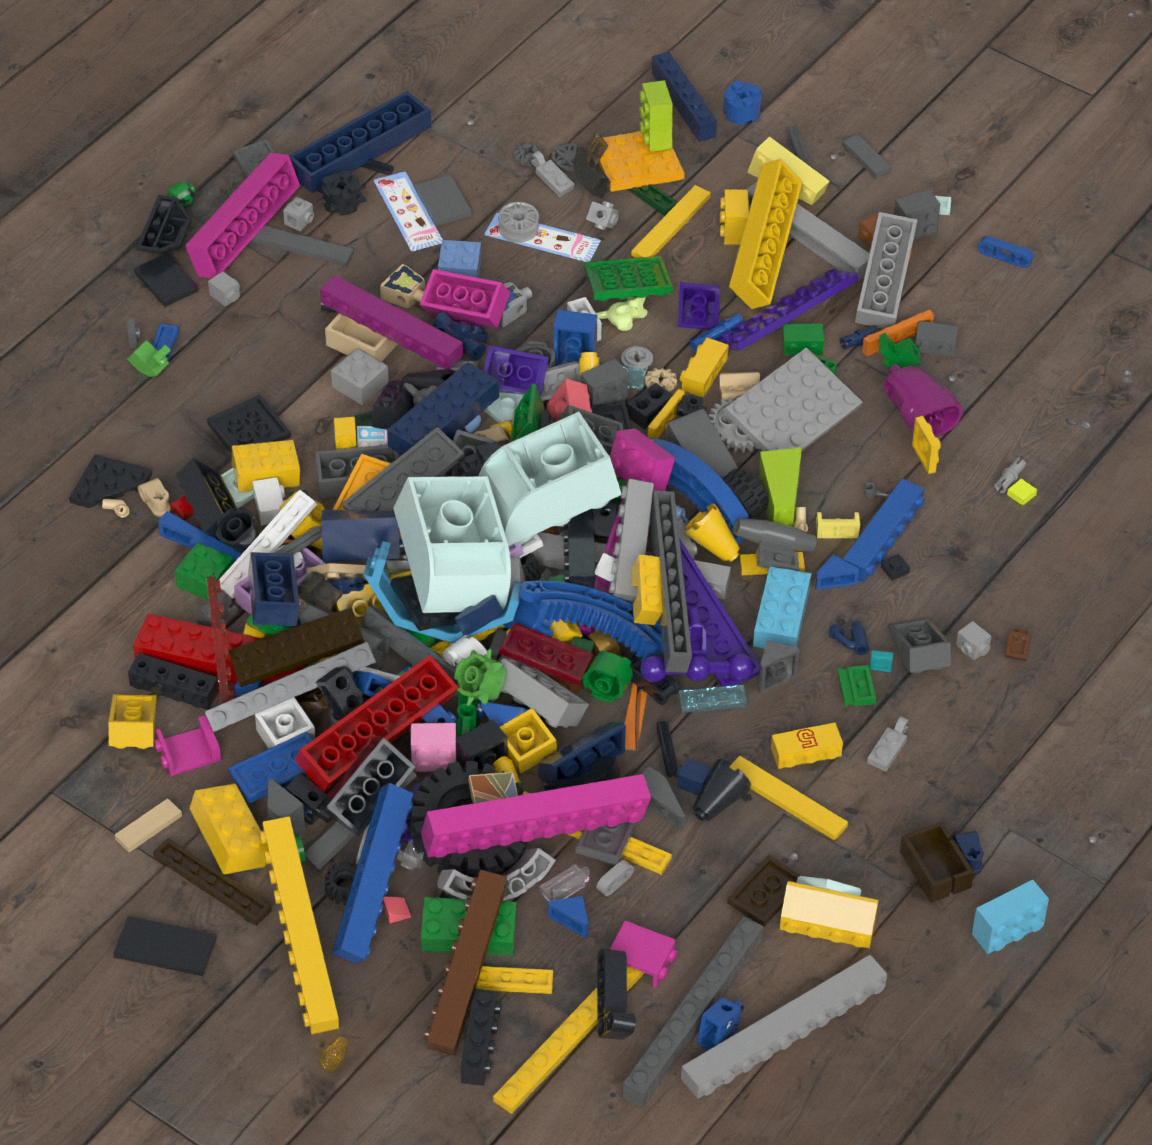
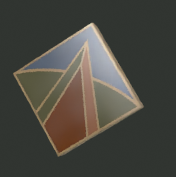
[468,772,518,804]

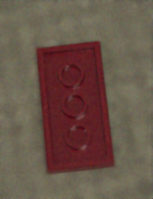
[498,623,594,686]

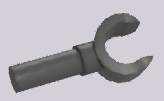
[864,482,890,499]

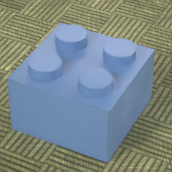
[438,240,481,278]

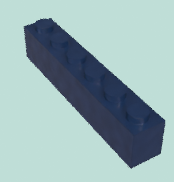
[652,51,717,142]

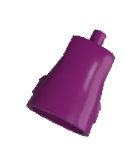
[884,364,963,437]

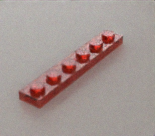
[206,576,234,704]

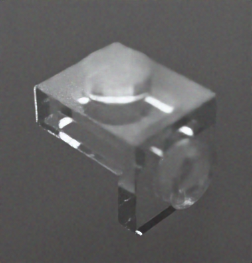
[396,840,425,871]

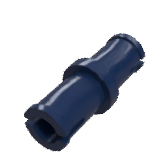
[839,325,879,350]
[325,577,364,594]

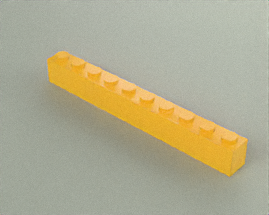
[259,816,339,1035]

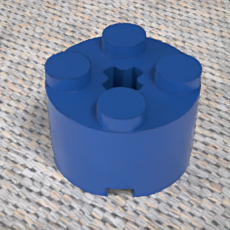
[723,80,762,125]

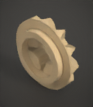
[645,367,677,392]

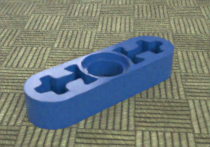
[978,236,1034,268]

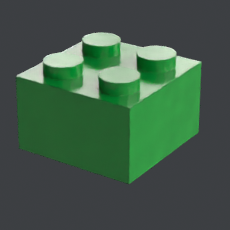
[175,542,234,601]

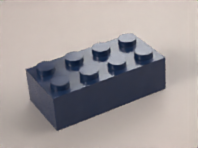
[248,552,300,627]

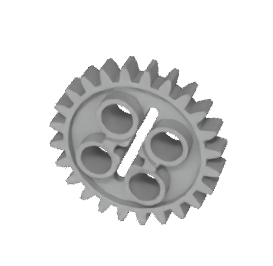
[708,396,760,453]

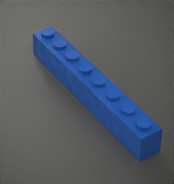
[332,783,413,964]

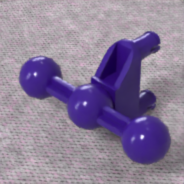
[640,608,754,683]

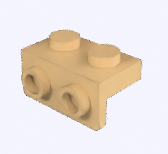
[719,372,760,402]

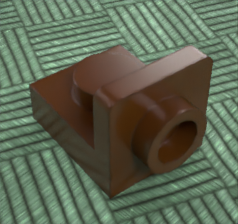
[1005,629,1031,661]

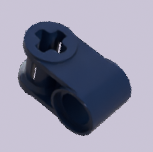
[953,831,984,875]

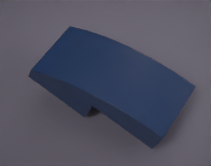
[454,595,503,635]

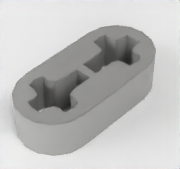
[596,860,634,896]

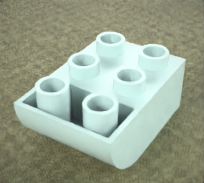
[478,412,622,546]
[393,476,511,613]

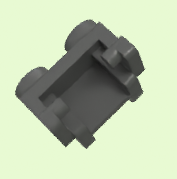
[197,589,239,630]

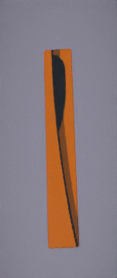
[625,683,647,750]

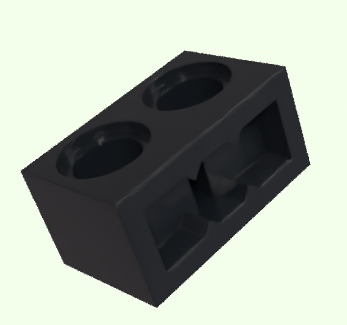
[627,383,673,430]
[316,668,365,719]

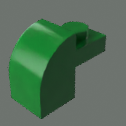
[878,333,921,369]

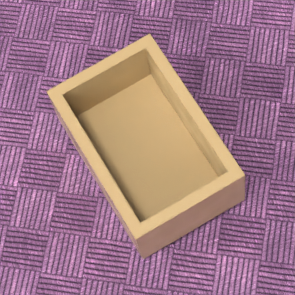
[325,313,398,362]

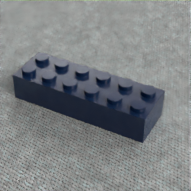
[387,362,499,455]

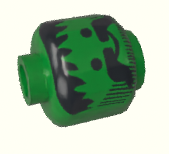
[166,181,196,208]

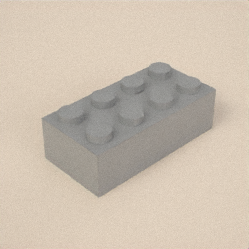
[500,658,589,728]

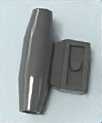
[733,518,817,571]

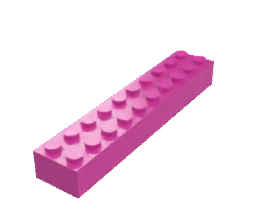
[421,774,651,858]

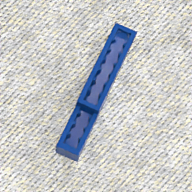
[158,511,242,562]

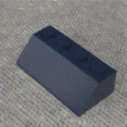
[538,722,626,783]

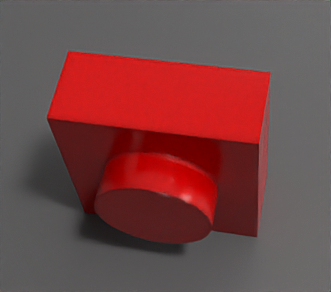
[171,494,194,521]

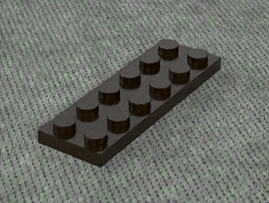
[228,607,365,687]

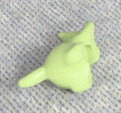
[596,297,648,331]

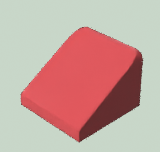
[382,897,411,924]

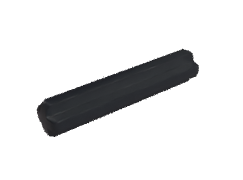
[656,720,678,777]

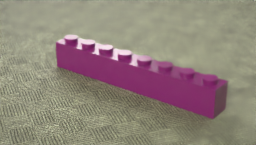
[320,275,463,369]

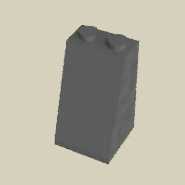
[667,409,738,478]

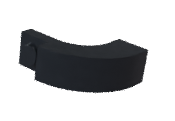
[458,443,504,477]
[544,757,620,791]

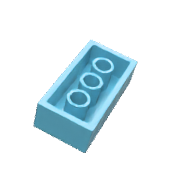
[753,567,811,649]

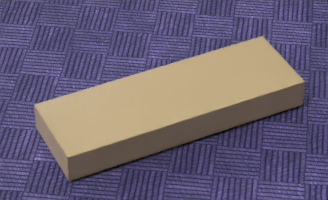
[115,798,182,852]

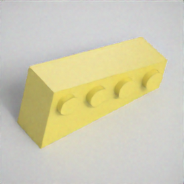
[747,137,829,205]

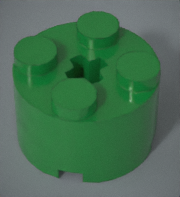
[583,650,633,703]

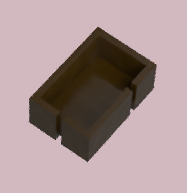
[900,822,974,903]

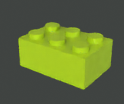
[639,81,672,152]

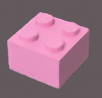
[411,723,456,772]

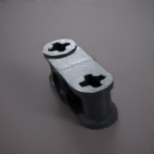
[630,653,680,705]

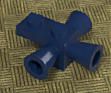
[433,311,489,361]

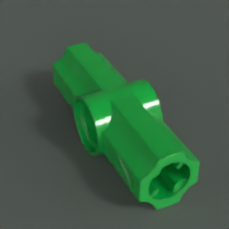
[456,692,478,738]

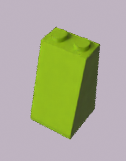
[758,447,802,526]

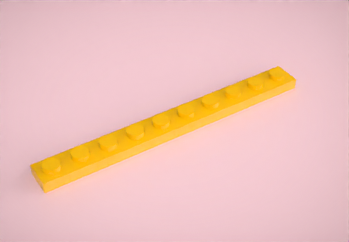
[493,966,645,1114]

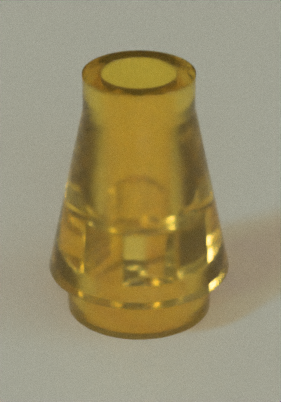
[319,1037,349,1071]

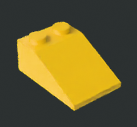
[108,694,157,749]

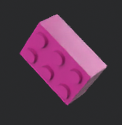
[610,429,675,491]

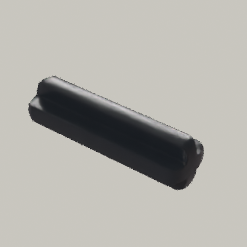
[360,159,394,175]

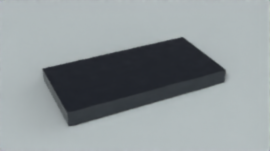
[114,916,216,976]

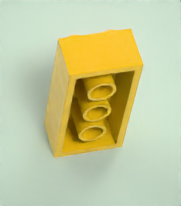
[189,784,267,874]

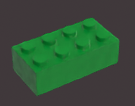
[421,897,517,956]

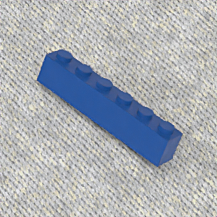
[843,479,925,583]

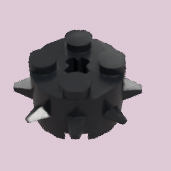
[316,170,367,216]

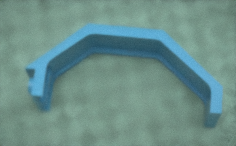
[363,541,522,643]

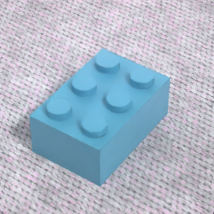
[972,880,1049,954]

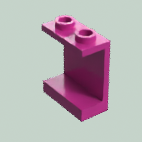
[154,715,221,776]
[610,921,678,988]

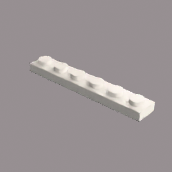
[215,490,317,599]

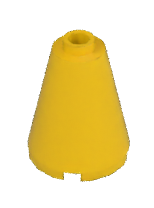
[683,503,740,562]

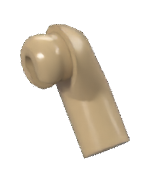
[102,499,129,517]
[793,507,808,532]

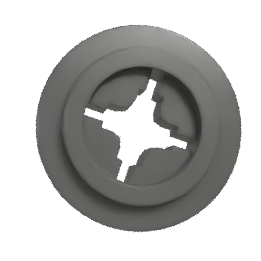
[514,142,544,166]

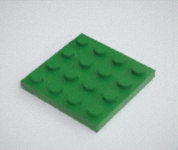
[584,256,673,301]

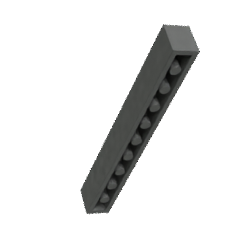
[650,490,692,673]
[623,917,764,1109]

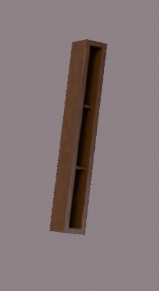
[424,870,508,1056]

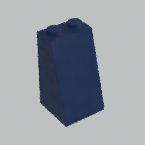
[321,510,404,562]

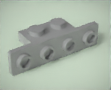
[541,361,581,401]

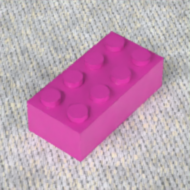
[420,269,510,328]

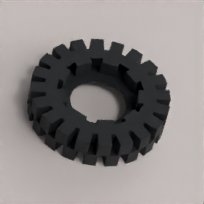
[408,761,528,878]

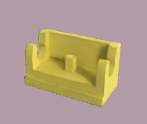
[816,512,860,538]

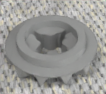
[621,346,653,372]

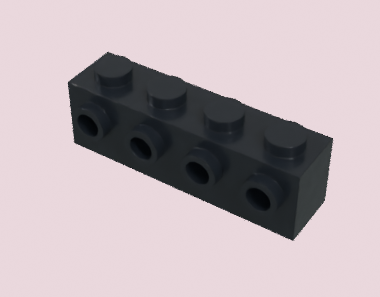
[128,653,220,710]
[461,988,502,1086]

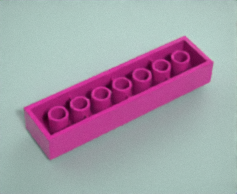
[185,152,300,279]

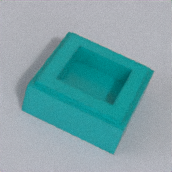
[870,650,893,672]

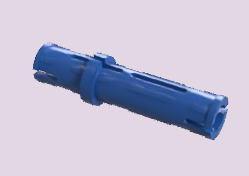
[690,313,743,352]

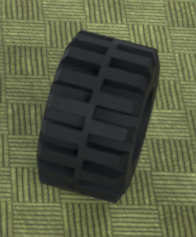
[722,468,769,519]

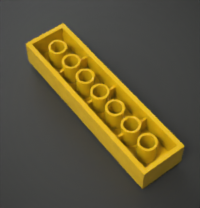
[729,159,802,309]

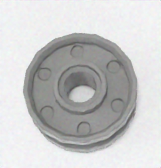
[498,202,539,243]

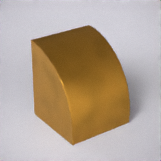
[588,630,621,656]

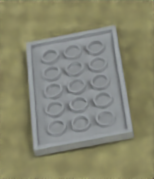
[724,348,863,452]

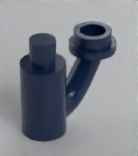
[829,621,869,655]

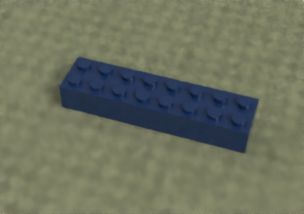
[289,91,431,193]

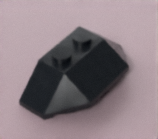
[136,195,191,254]

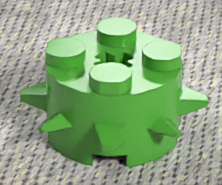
[454,649,507,705]

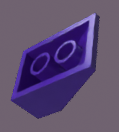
[678,282,720,330]
[484,345,549,396]

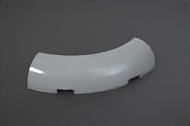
[437,848,556,901]

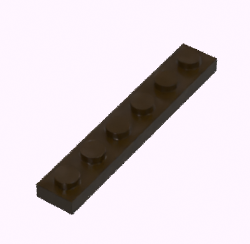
[153,838,271,926]

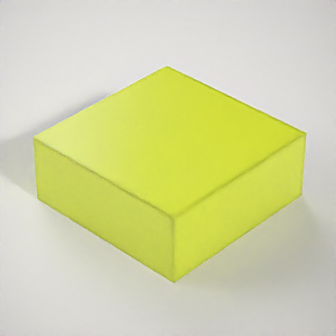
[1007,479,1037,506]

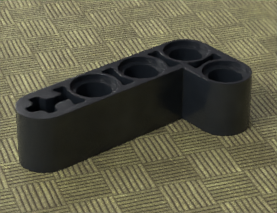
[597,949,636,1040]

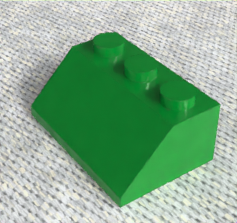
[510,383,545,443]

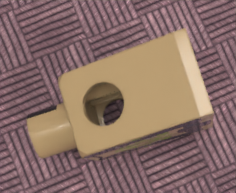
[380,264,425,309]

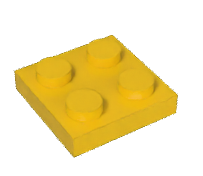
[912,416,941,474]

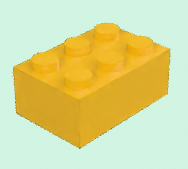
[232,440,300,492]

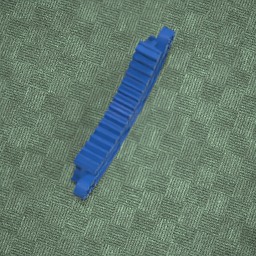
[649,438,749,544]
[519,581,664,661]

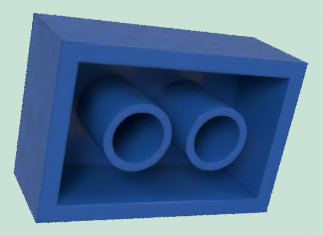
[554,310,598,366]

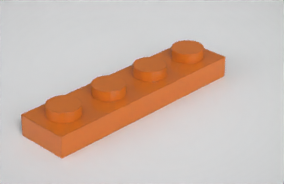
[862,310,934,357]

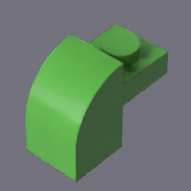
[127,340,171,377]

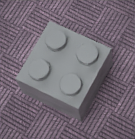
[331,348,389,406]

